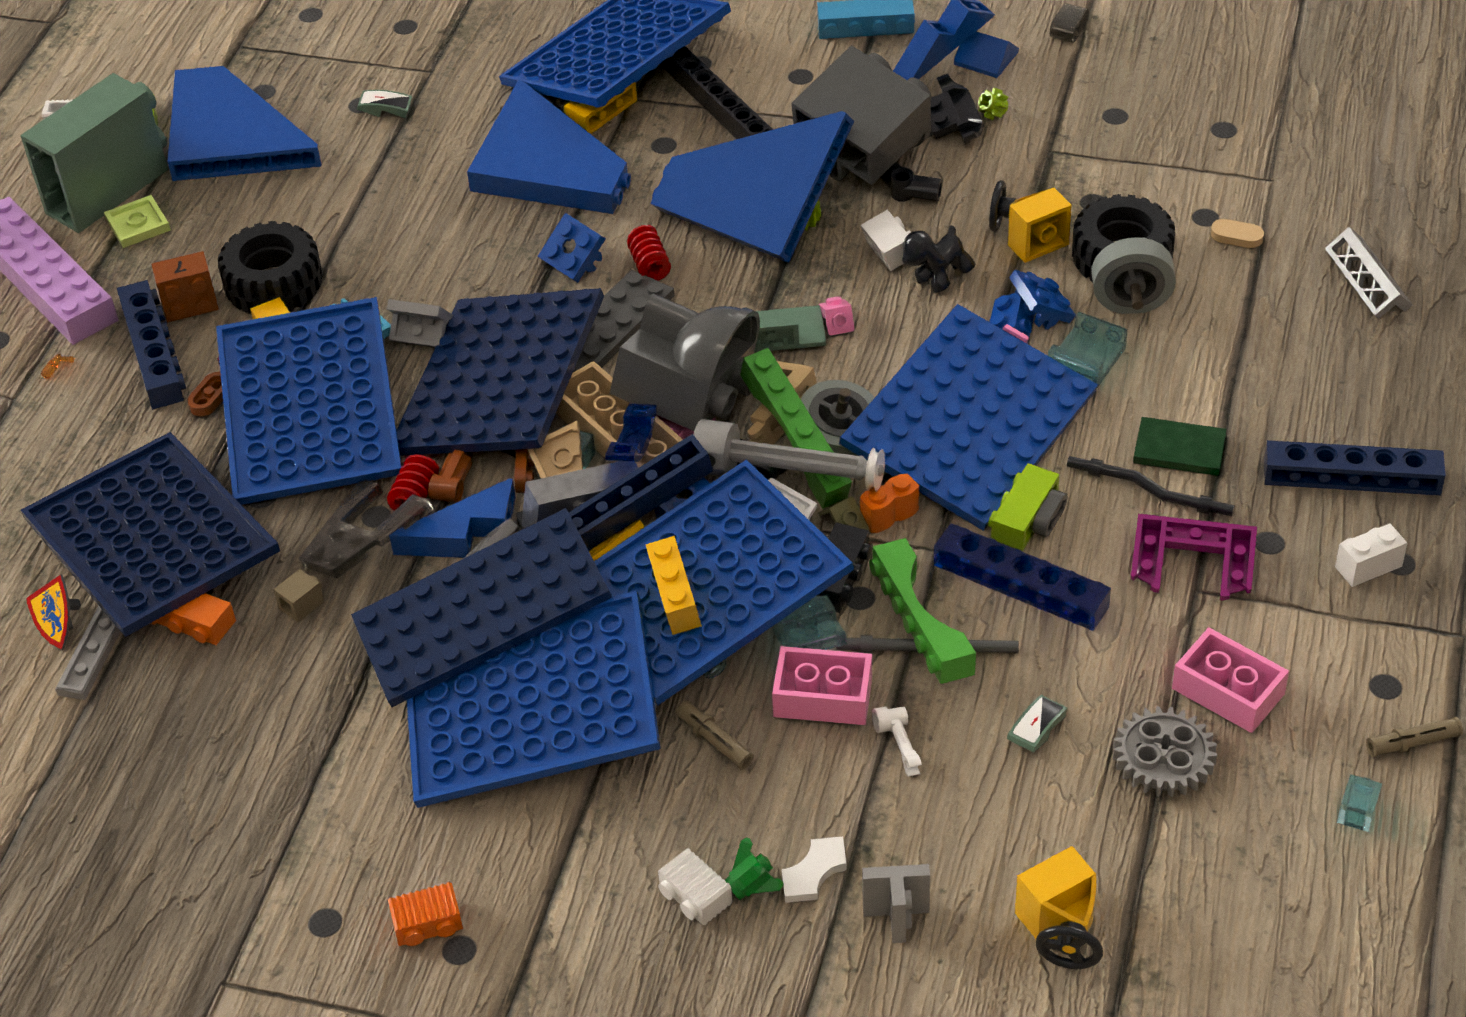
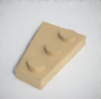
[528,421,583,478]

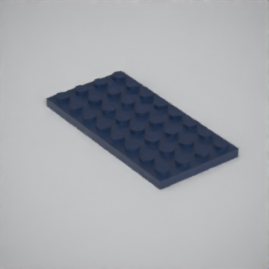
[351,508,612,707]

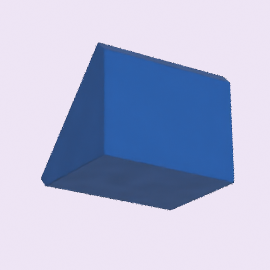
[954,31,1019,78]

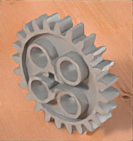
[1113,706,1217,797]

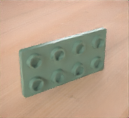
[754,305,826,352]

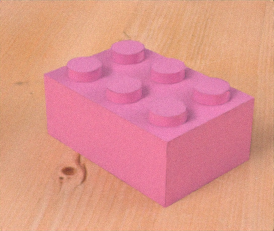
[1172,627,1289,733]
[772,646,872,725]

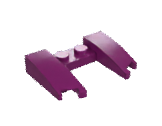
[1131,513,1257,601]

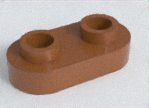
[188,372,223,416]
[514,449,535,493]

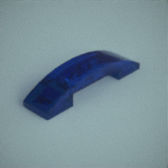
[605,404,657,462]

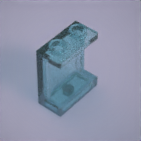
[1048,312,1127,388]

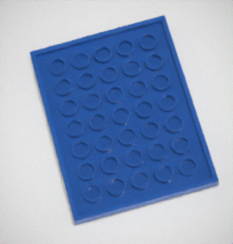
[499,0,731,108]
[216,297,402,505]
[839,304,1098,531]
[594,459,854,706]
[407,590,661,808]

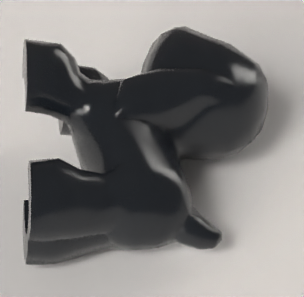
[902,225,976,293]

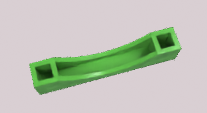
[740,348,852,509]
[869,538,976,684]

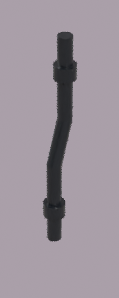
[1067,456,1235,516]

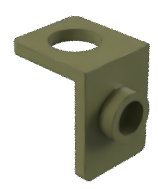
[818,496,870,530]

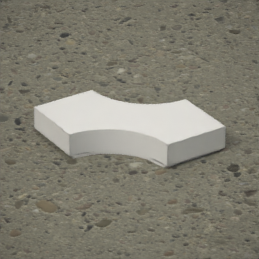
[782,836,847,903]

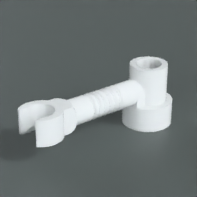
[872,706,922,776]

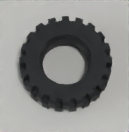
[1072,194,1176,283]
[218,221,323,315]

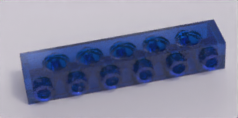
[934,523,1111,631]

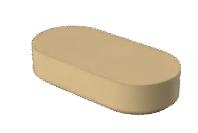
[1211,219,1264,248]

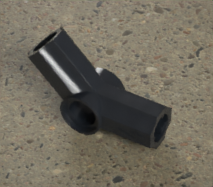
[880,161,942,202]

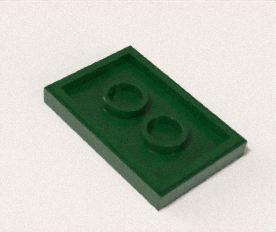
[1133,417,1227,476]

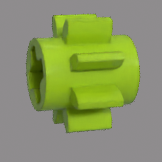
[978,87,1008,120]

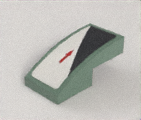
[357,90,412,118]
[1007,695,1068,753]

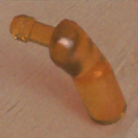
[41,353,74,379]

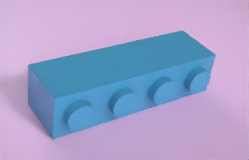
[817,0,915,39]

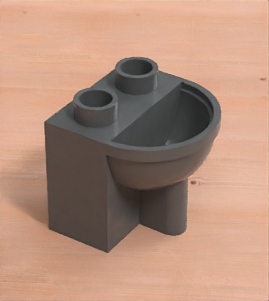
[791,45,932,185]
[610,294,760,431]

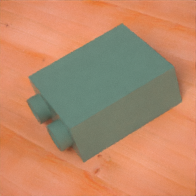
[20,73,168,233]

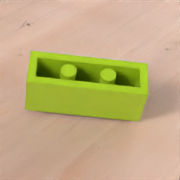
[988,463,1059,551]

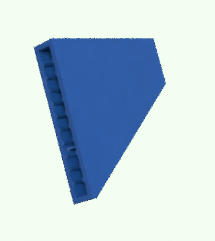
[168,66,322,181]
[467,80,631,214]
[650,111,854,263]

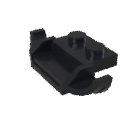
[930,73,985,144]

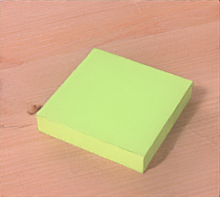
[104,195,171,248]

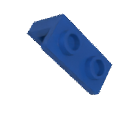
[990,292,1036,344]

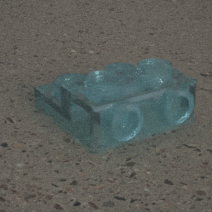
[772,595,847,650]

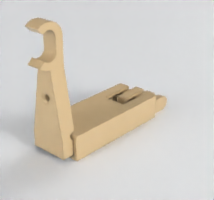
[748,361,817,444]

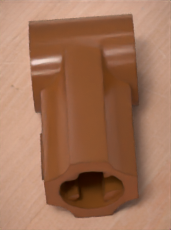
[428,450,472,503]

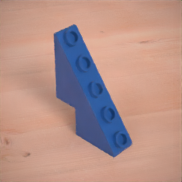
[893,0,995,80]
[389,478,516,558]

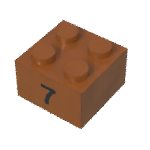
[151,251,219,323]

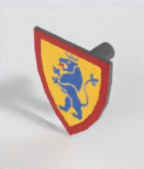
[26,575,81,650]

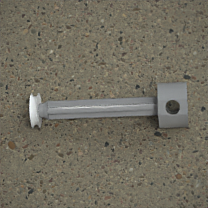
[693,419,885,492]

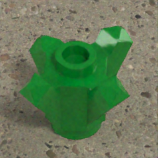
[725,837,784,900]

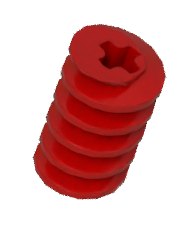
[627,225,671,281]
[387,454,440,518]

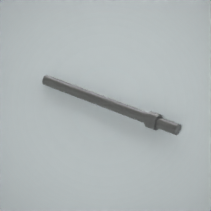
[836,635,1019,653]

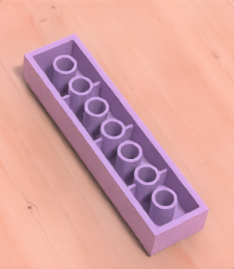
[0,197,119,345]

